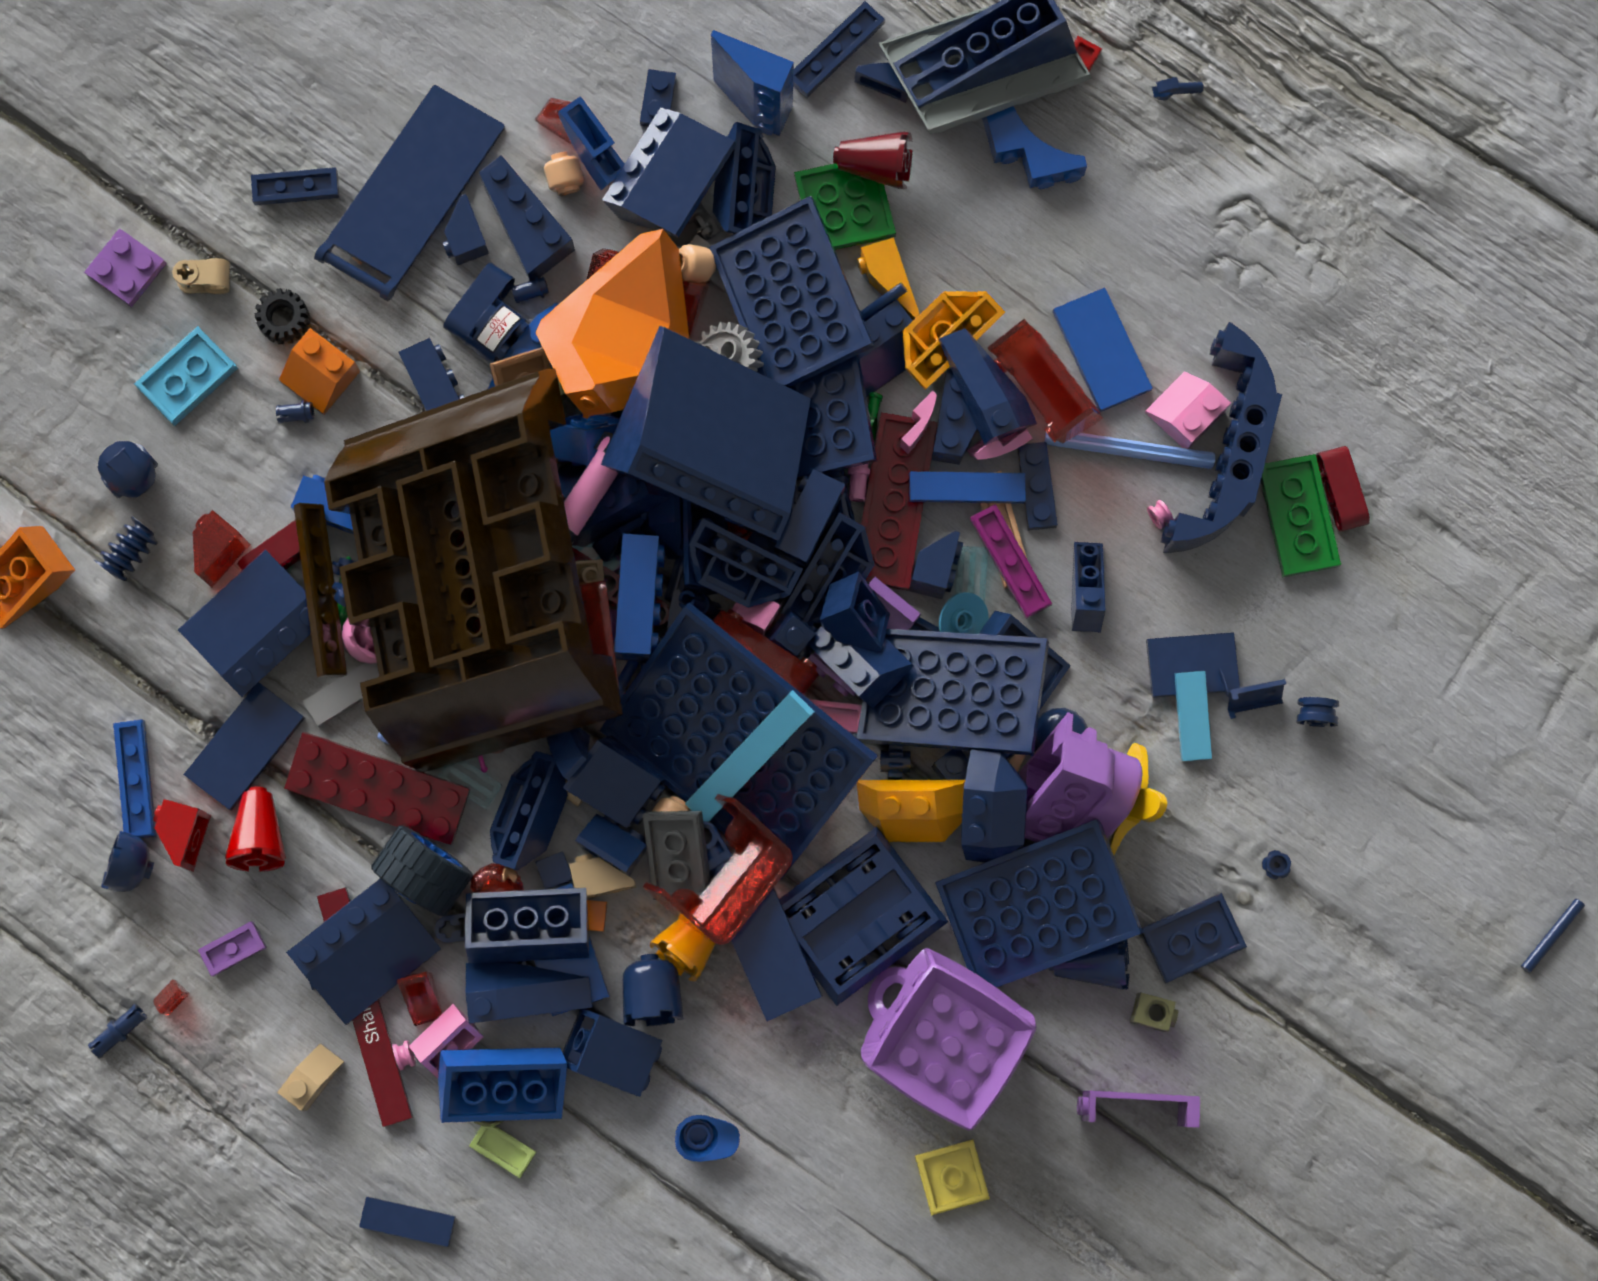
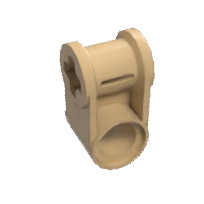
[172,258,230,294]

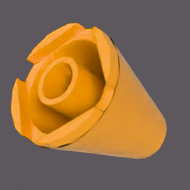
[650,897,727,981]

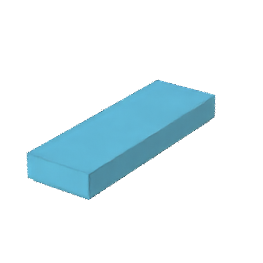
[1174,671,1212,761]

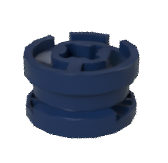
[1296,697,1339,727]

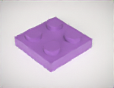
[84,228,167,308]

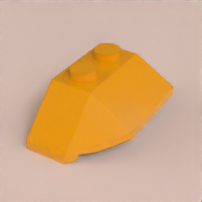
[903,291,1005,390]
[857,780,965,842]

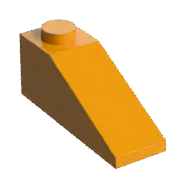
[857,238,920,320]

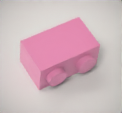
[409,1004,483,1078]

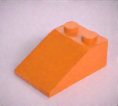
[0,526,75,629]

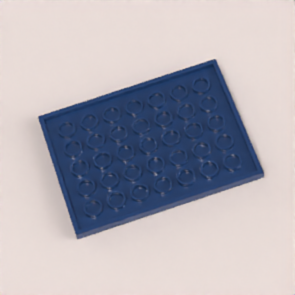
[599,602,878,880]

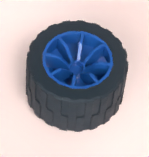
[371,825,473,917]

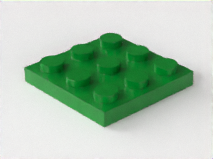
[794,164,896,250]

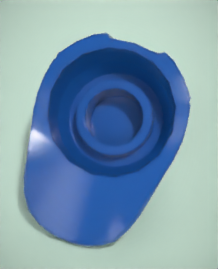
[675,1115,740,1162]

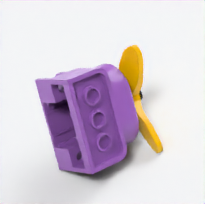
[1018,713,1168,855]

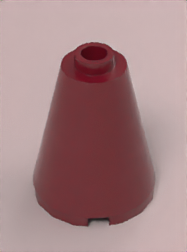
[833,132,913,189]

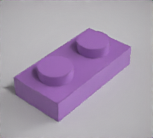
[198,921,267,977]

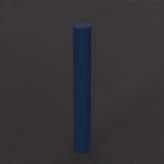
[860,282,907,322]
[1521,898,1585,974]

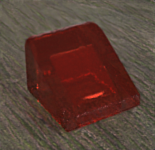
[153,979,189,1015]

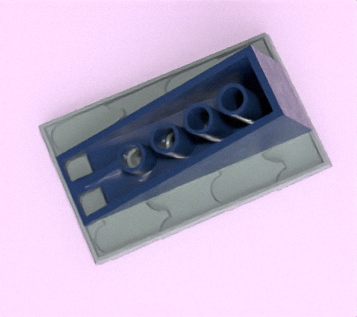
[879,0,1092,134]

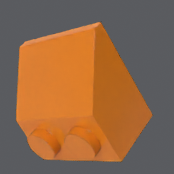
[279,328,360,415]

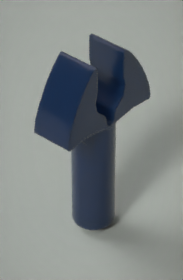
[1152,77,1204,101]

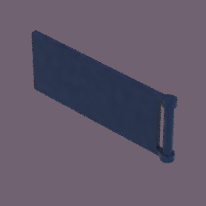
[314,85,505,302]

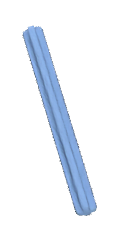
[1044,428,1215,469]

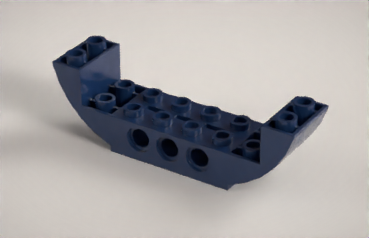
[1161,322,1282,553]

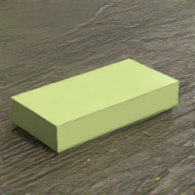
[469,1126,537,1178]

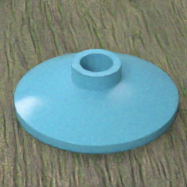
[939,592,989,634]

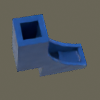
[982,106,1087,189]

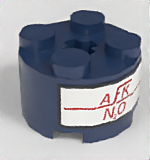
[464,299,529,364]

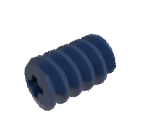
[94,516,158,581]

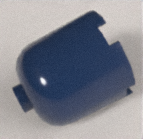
[622,954,684,1026]

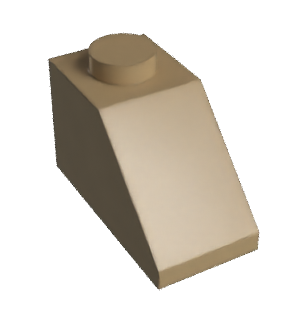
[569,854,637,899]
[277,1043,345,1111]

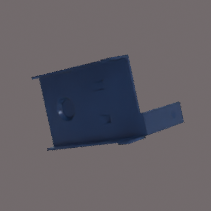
[1219,668,1287,719]

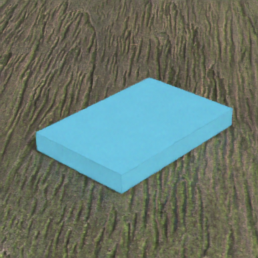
[134,326,238,426]

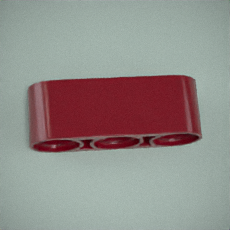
[1316,446,1370,532]
[237,520,301,570]

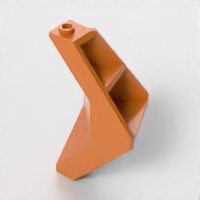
[535,229,689,419]

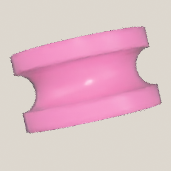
[1147,500,1174,529]
[393,1040,416,1071]

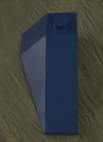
[939,328,1037,445]

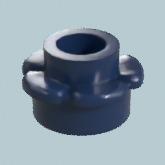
[1262,850,1291,880]

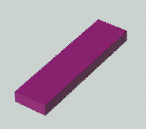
[970,504,1052,619]

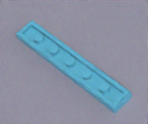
[685,690,815,822]

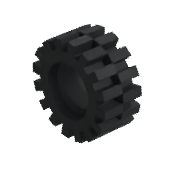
[254,288,310,345]

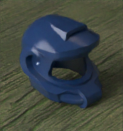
[97,441,158,498]

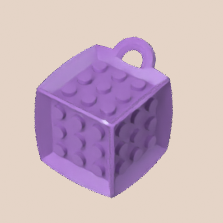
[861,948,1036,1131]

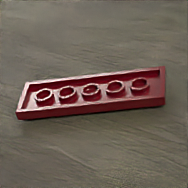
[861,412,938,591]
[284,732,471,845]

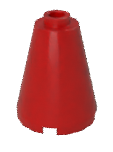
[225,786,286,872]

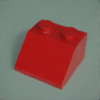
[153,799,211,872]

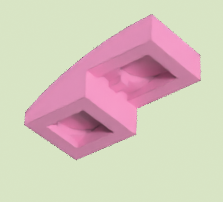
[900,391,937,454]
[967,429,1033,460]

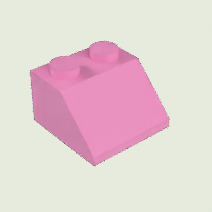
[1145,372,1231,449]

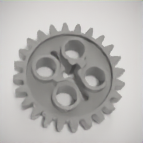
[694,322,764,372]

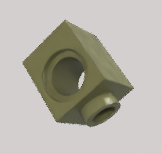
[1130,992,1178,1032]

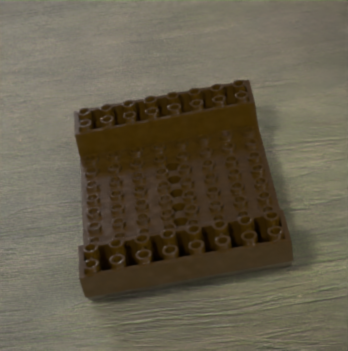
[324,368,623,772]

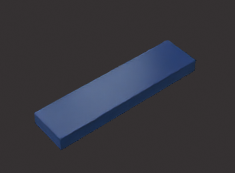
[909,471,1026,504]
[113,719,156,839]

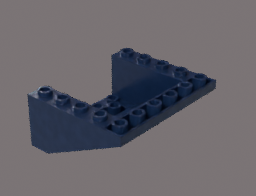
[601,326,811,541]

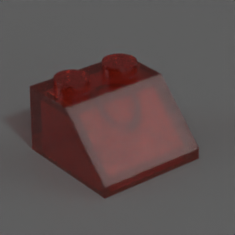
[193,510,251,588]

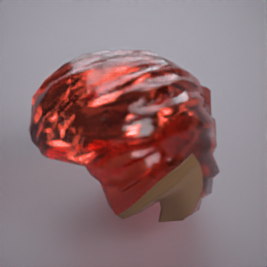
[470,863,524,893]

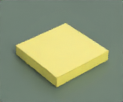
[915,1139,990,1215]

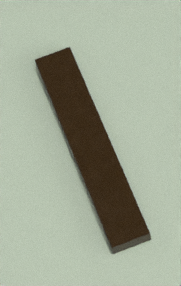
[294,503,347,678]

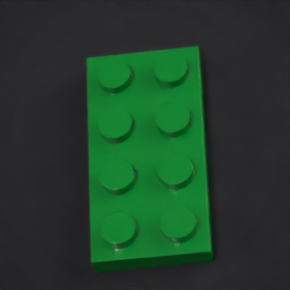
[1261,454,1341,578]

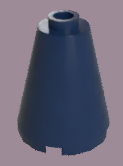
[1049,939,1130,990]

